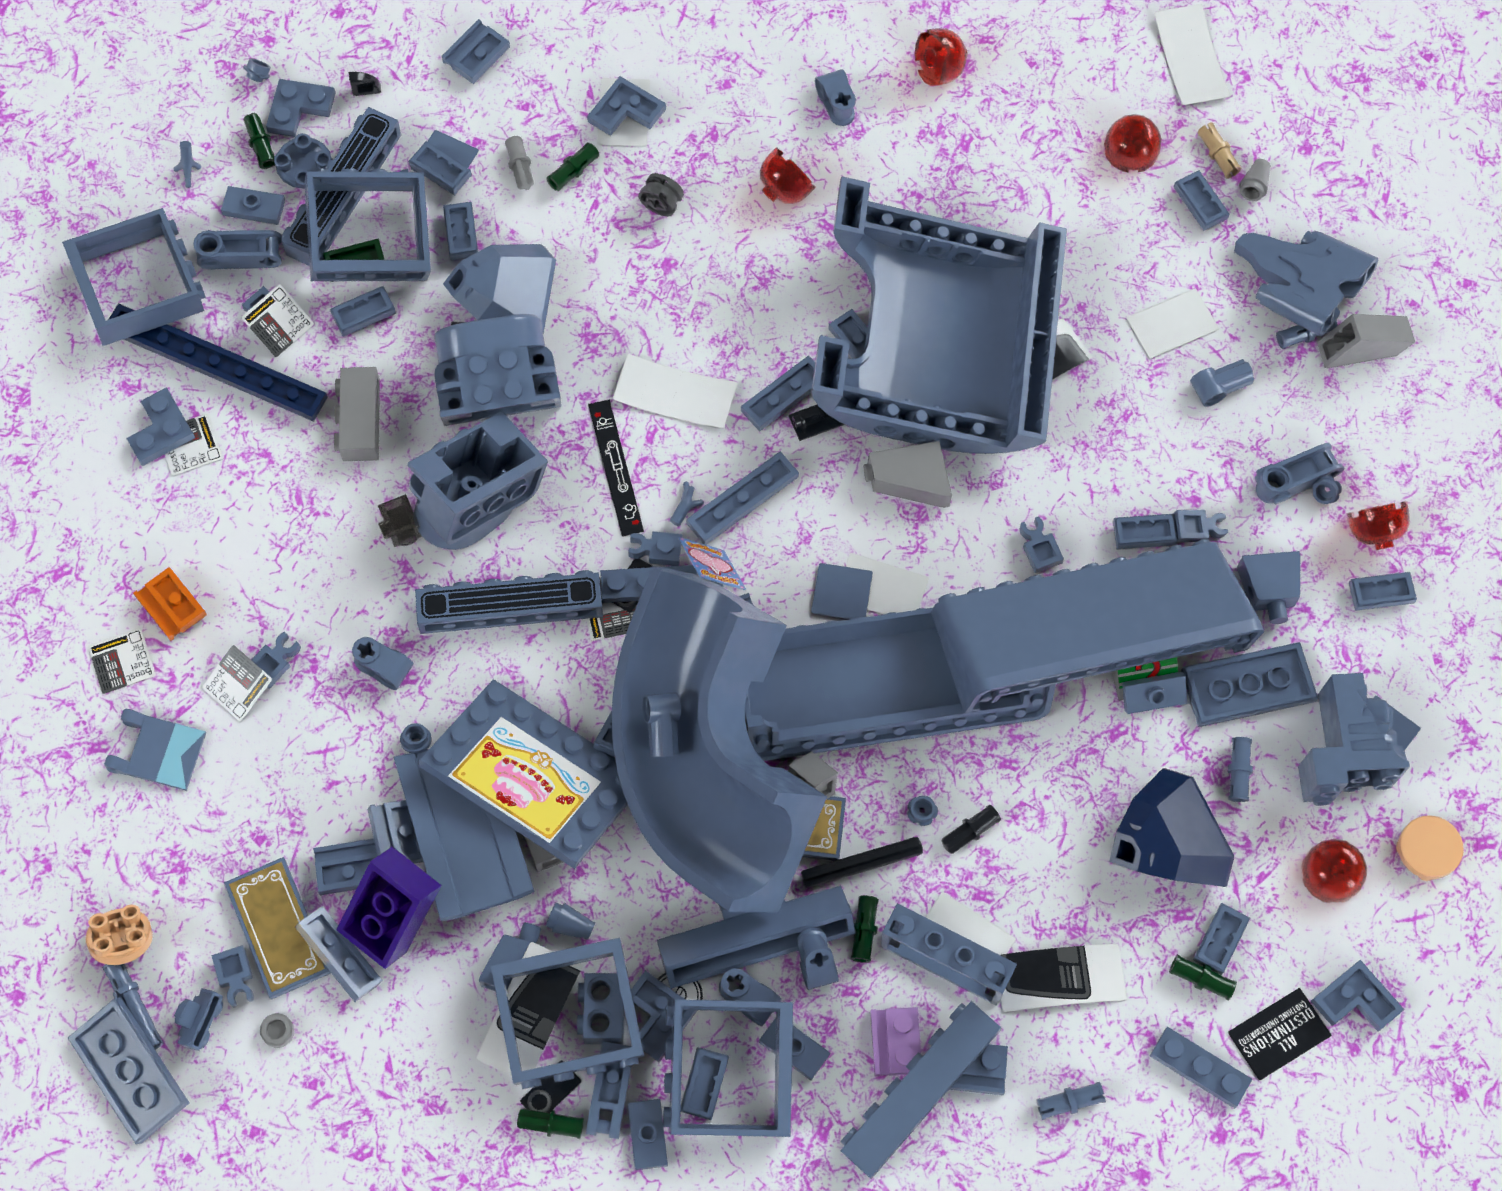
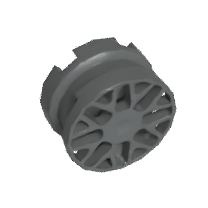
[638,173,684,217]

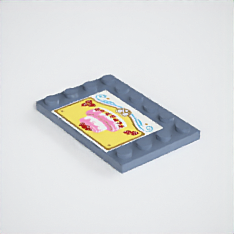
[419,679,628,869]

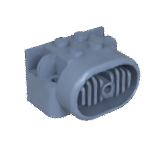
[434,314,561,426]
[407,411,548,550]

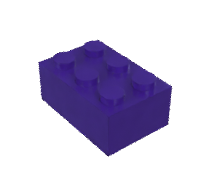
[336,847,442,969]

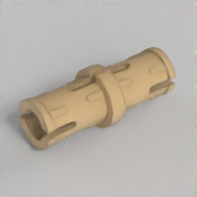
[1197,122,1242,179]

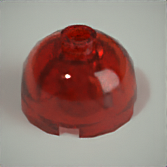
[914,28,967,86]
[1104,114,1162,172]
[759,147,816,204]
[1346,501,1410,550]
[1301,838,1367,903]

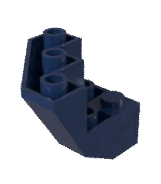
[1109,768,1234,887]

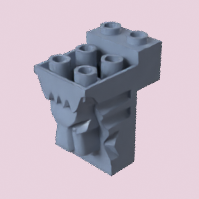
[1298,673,1410,806]

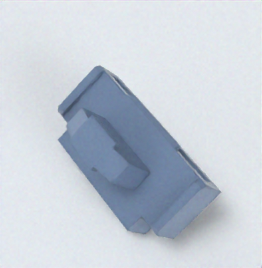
[174,988,223,1051]

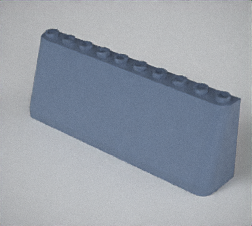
[931,539,1264,714]
[745,608,1056,761]

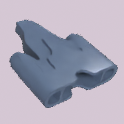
[1234,231,1378,337]

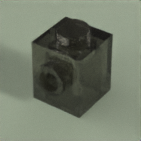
[378,494,422,547]

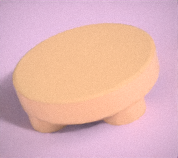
[1396,816,1464,881]
[86,904,153,965]

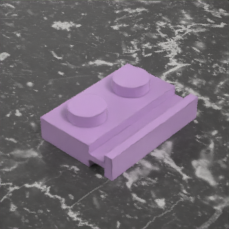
[870,1007,921,1077]

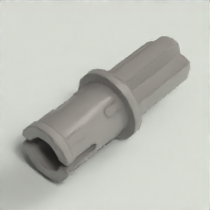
[505,136,534,190]

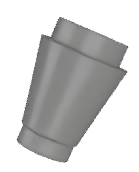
[1239,159,1271,201]

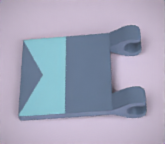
[104,709,206,791]

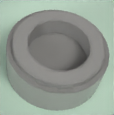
[260,1013,294,1048]

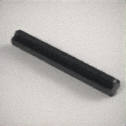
[801,837,923,888]

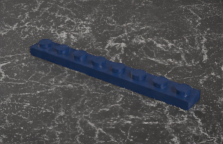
[108,303,328,422]

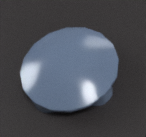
[274,133,332,189]

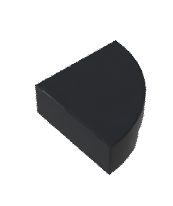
[349,72,381,96]

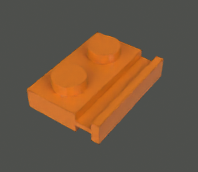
[133,567,207,641]

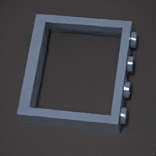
[304,168,431,281]
[62,208,206,346]
[881,903,1017,1005]
[491,937,645,1090]
[663,999,793,1137]

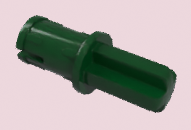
[243,113,275,169]
[517,1109,584,1139]

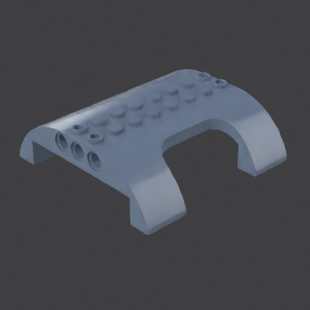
[811,176,1067,454]

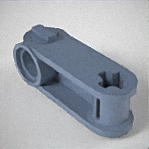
[193,230,282,270]
[1255,442,1345,505]

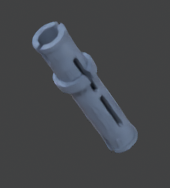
[102,964,164,1050]

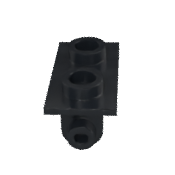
[788,405,845,441]

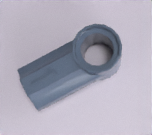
[1190,359,1254,407]
[643,693,681,757]

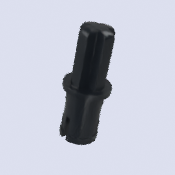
[941,804,1001,854]

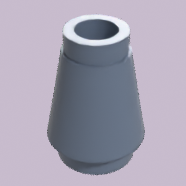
[545,902,595,940]

